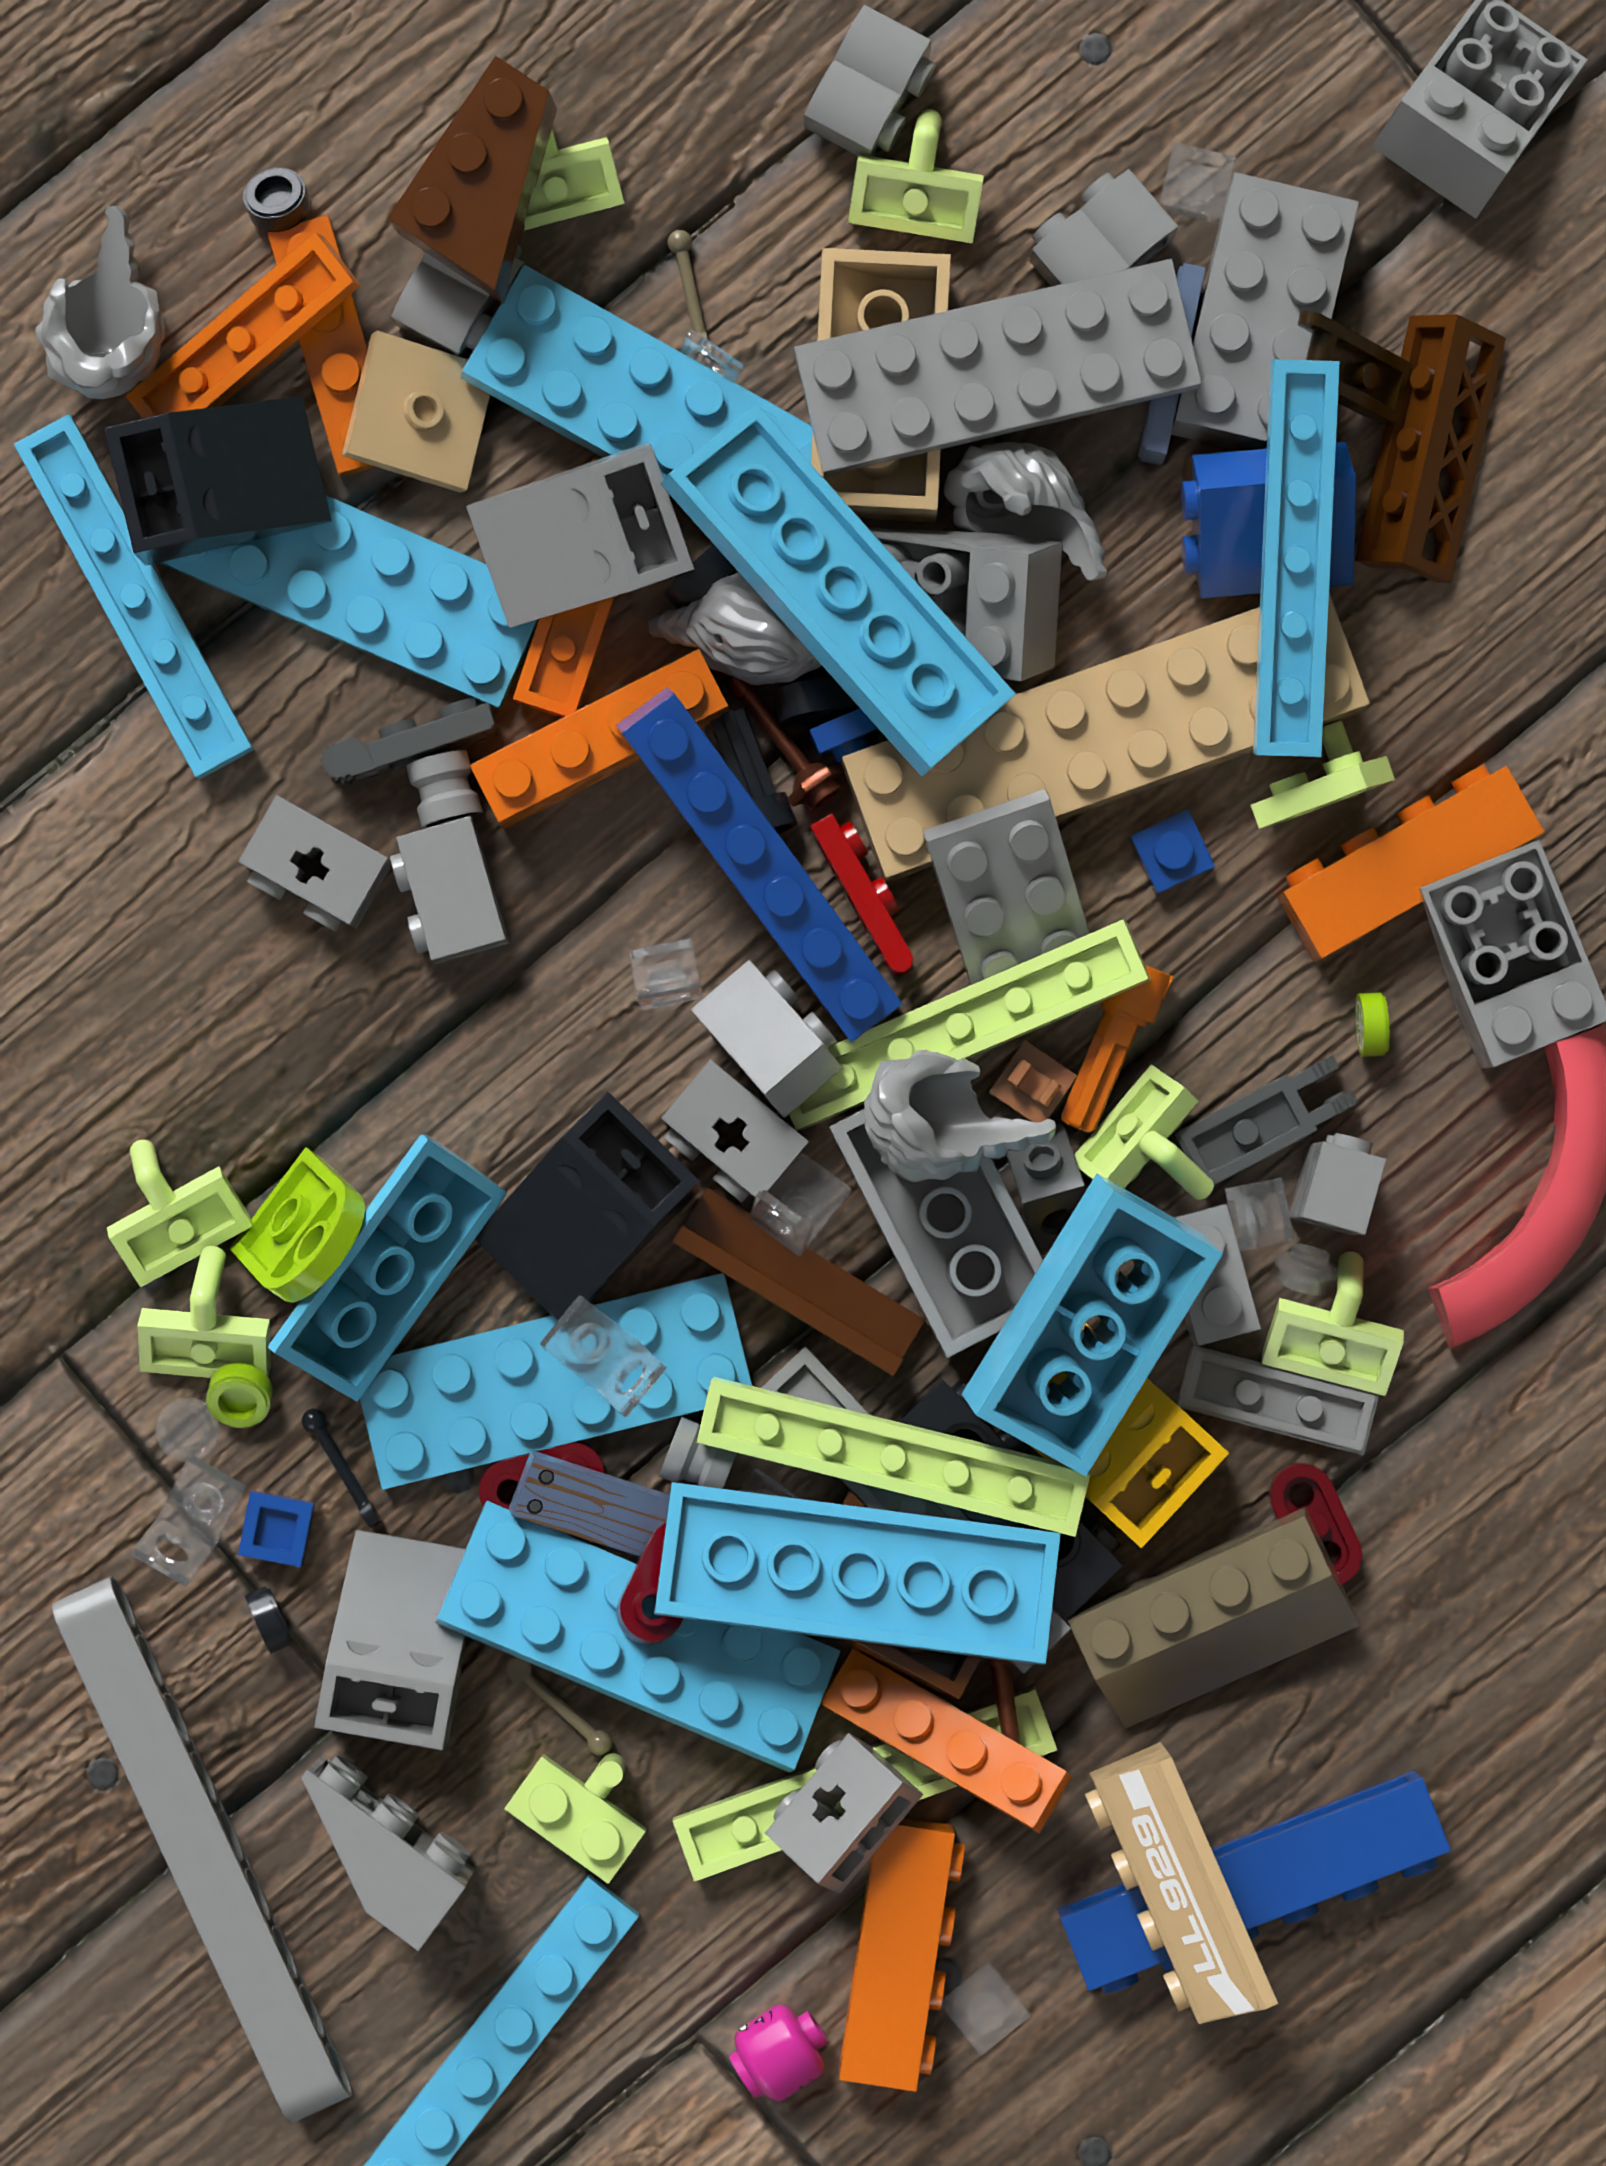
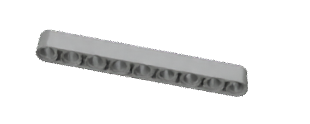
[52,1576,352,2124]

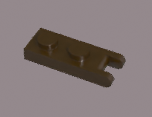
[1297,311,1413,425]

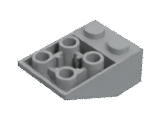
[1372,0,1588,219]
[466,442,694,628]
[868,527,1062,681]
[1419,840,1606,1069]
[314,1530,467,1750]
[301,1754,476,1951]

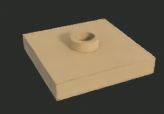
[342,330,490,493]

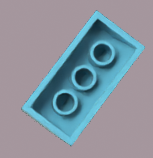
[268,1134,508,1402]

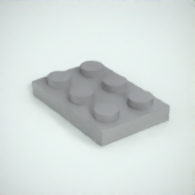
[922,789,1090,985]

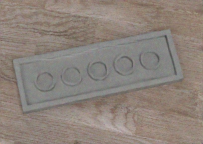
[794,258,1202,477]

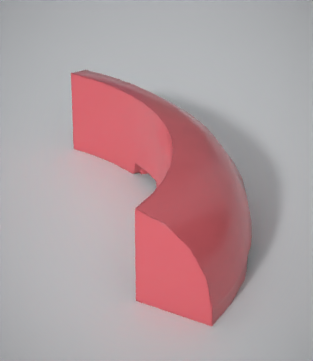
[1428,1024,1606,1348]

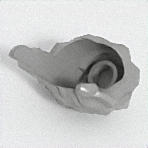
[36,206,165,399]
[943,442,1107,580]
[647,572,821,685]
[864,1049,1056,1183]

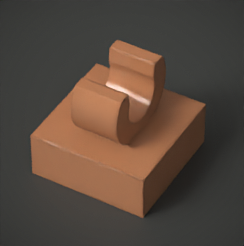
[988,1040,1077,1123]

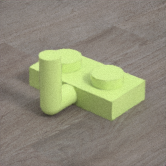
[848,109,984,244]
[524,129,625,230]
[1251,721,1395,829]
[1074,1065,1214,1200]
[107,1140,253,1287]
[137,1246,271,1378]
[1262,1252,1404,1396]
[504,1753,647,1884]

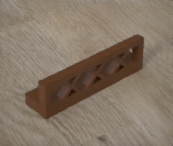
[1355,314,1506,583]
[672,1187,925,1376]

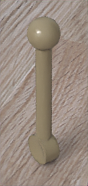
[667,230,711,359]
[506,1657,612,1756]

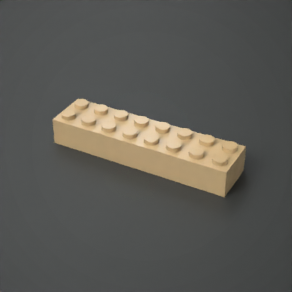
[842,593,1370,883]

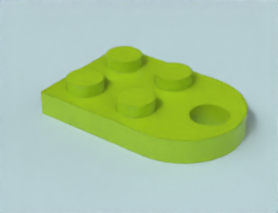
[229,1147,365,1303]

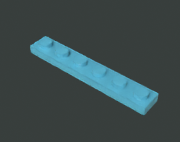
[1253,359,1340,757]
[14,414,255,780]
[363,1874,639,2166]

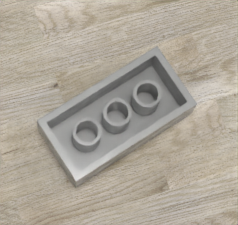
[1171,172,1359,451]
[829,1109,1043,1358]

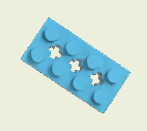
[962,1173,1223,1477]

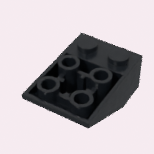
[104,396,332,566]
[474,1091,700,1328]

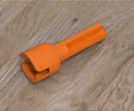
[1061,964,1173,1133]

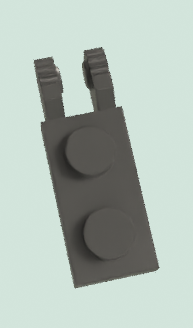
[319,698,501,785]
[1173,1055,1358,1185]

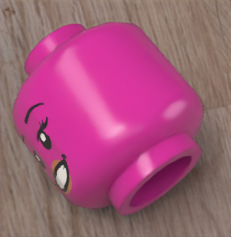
[729,2004,829,2102]

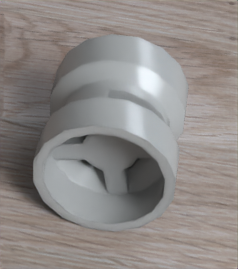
[406,750,483,829]
[659,1417,736,1489]

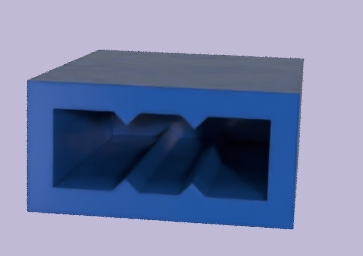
[1181,442,1356,598]

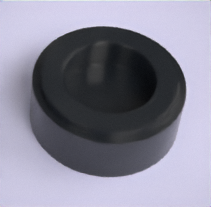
[243,168,310,232]
[245,1586,293,1654]

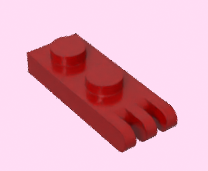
[810,813,913,976]

